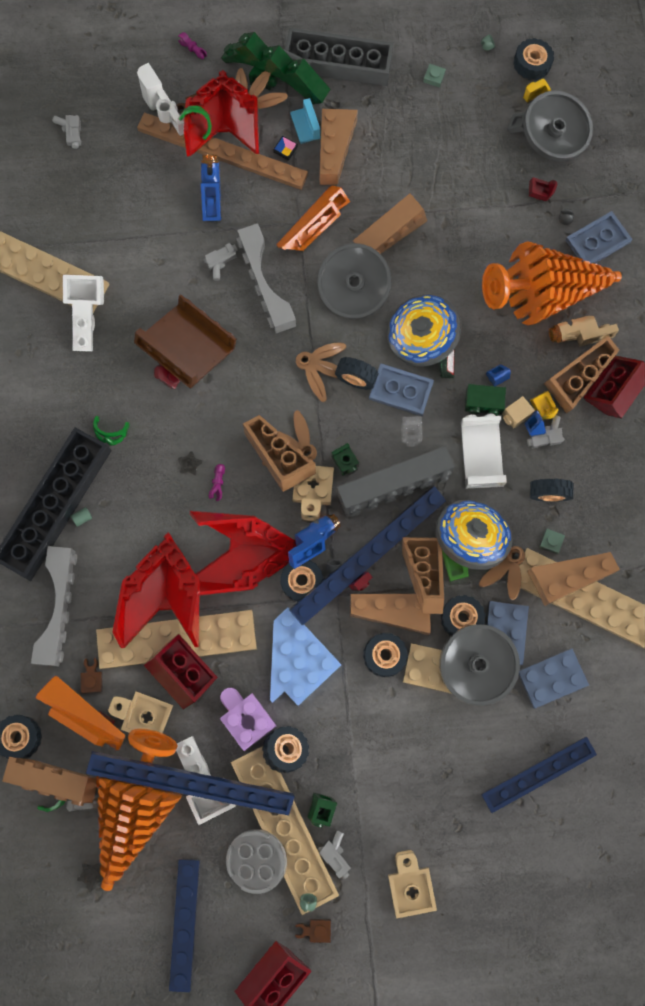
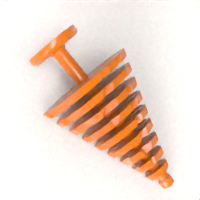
[482,241,622,325]
[97,729,183,891]

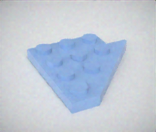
[270,608,341,706]

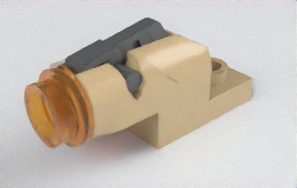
[549,314,619,347]

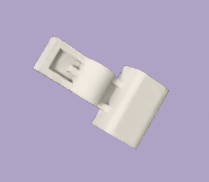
[137,63,184,136]
[63,275,104,351]
[176,736,236,825]

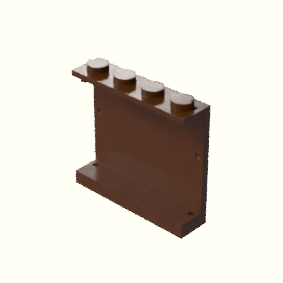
[134,294,237,389]

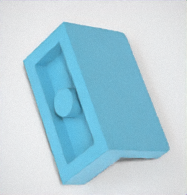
[290,98,321,144]

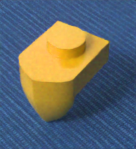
[523,79,551,102]
[530,391,558,419]

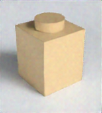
[502,396,535,429]

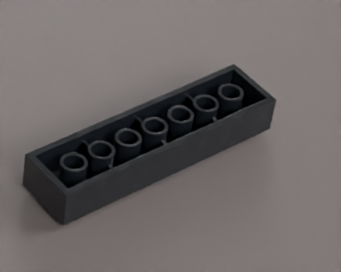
[0,427,112,581]

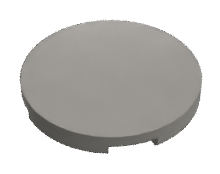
[226,829,287,894]

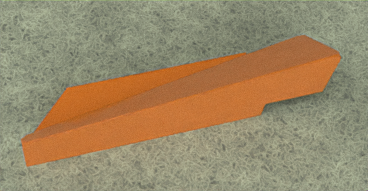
[277,185,350,251]
[36,676,125,750]

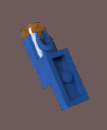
[201,155,221,221]
[288,514,341,569]

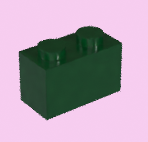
[464,384,506,416]

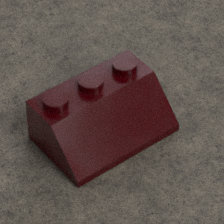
[583,355,645,419]
[144,634,218,710]
[234,941,312,1006]

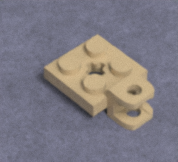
[292,466,334,522]
[108,692,174,733]
[388,850,437,919]

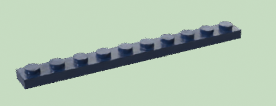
[289,486,446,625]
[86,751,295,816]

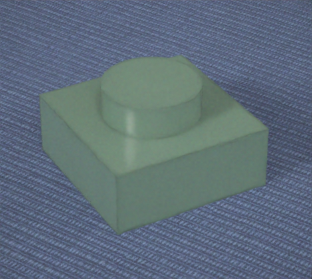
[423,64,446,88]
[539,529,565,554]

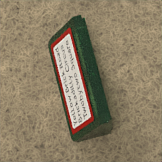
[440,349,455,378]

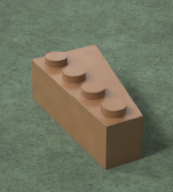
[320,109,358,185]
[353,193,427,254]
[544,336,619,413]
[243,415,316,492]
[402,537,444,614]
[527,552,620,606]
[350,594,431,636]
[2,757,98,806]

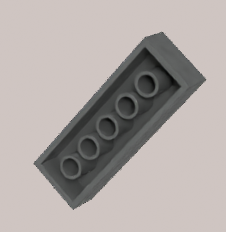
[285,28,394,86]
[337,446,455,517]

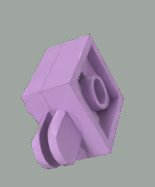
[220,688,277,751]

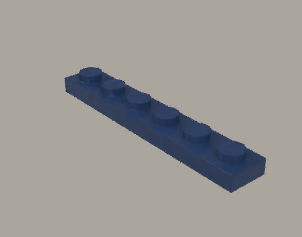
[481,737,597,813]
[169,859,200,992]

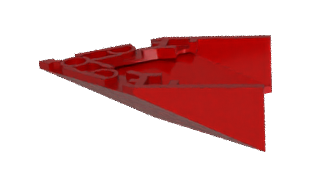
[184,70,259,156]
[190,511,296,595]
[112,532,200,648]

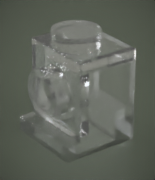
[401,417,423,446]

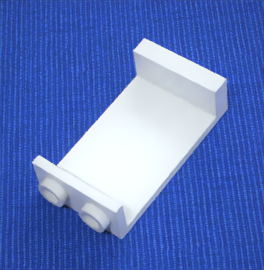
[461,414,507,489]

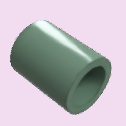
[70,507,92,527]

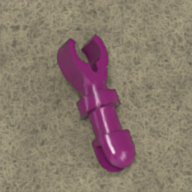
[178,32,207,59]
[208,464,225,501]

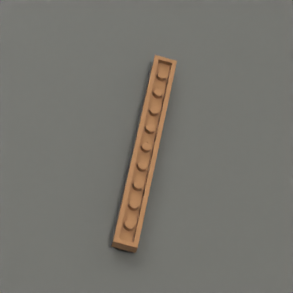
[137,112,308,190]

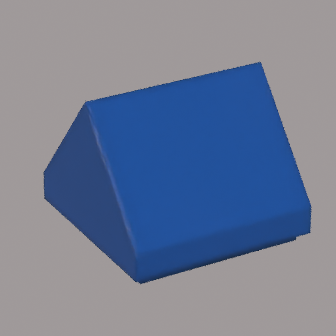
[486,364,511,386]
[525,410,546,436]

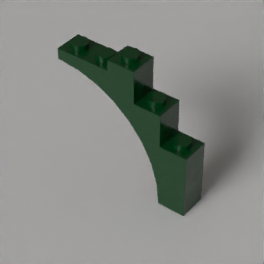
[221,32,330,105]

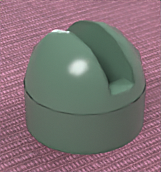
[481,34,495,51]
[300,893,317,912]

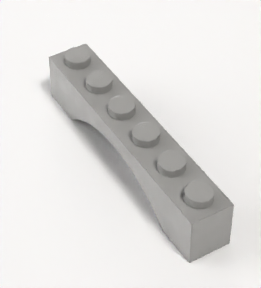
[236,223,296,333]
[31,546,77,667]

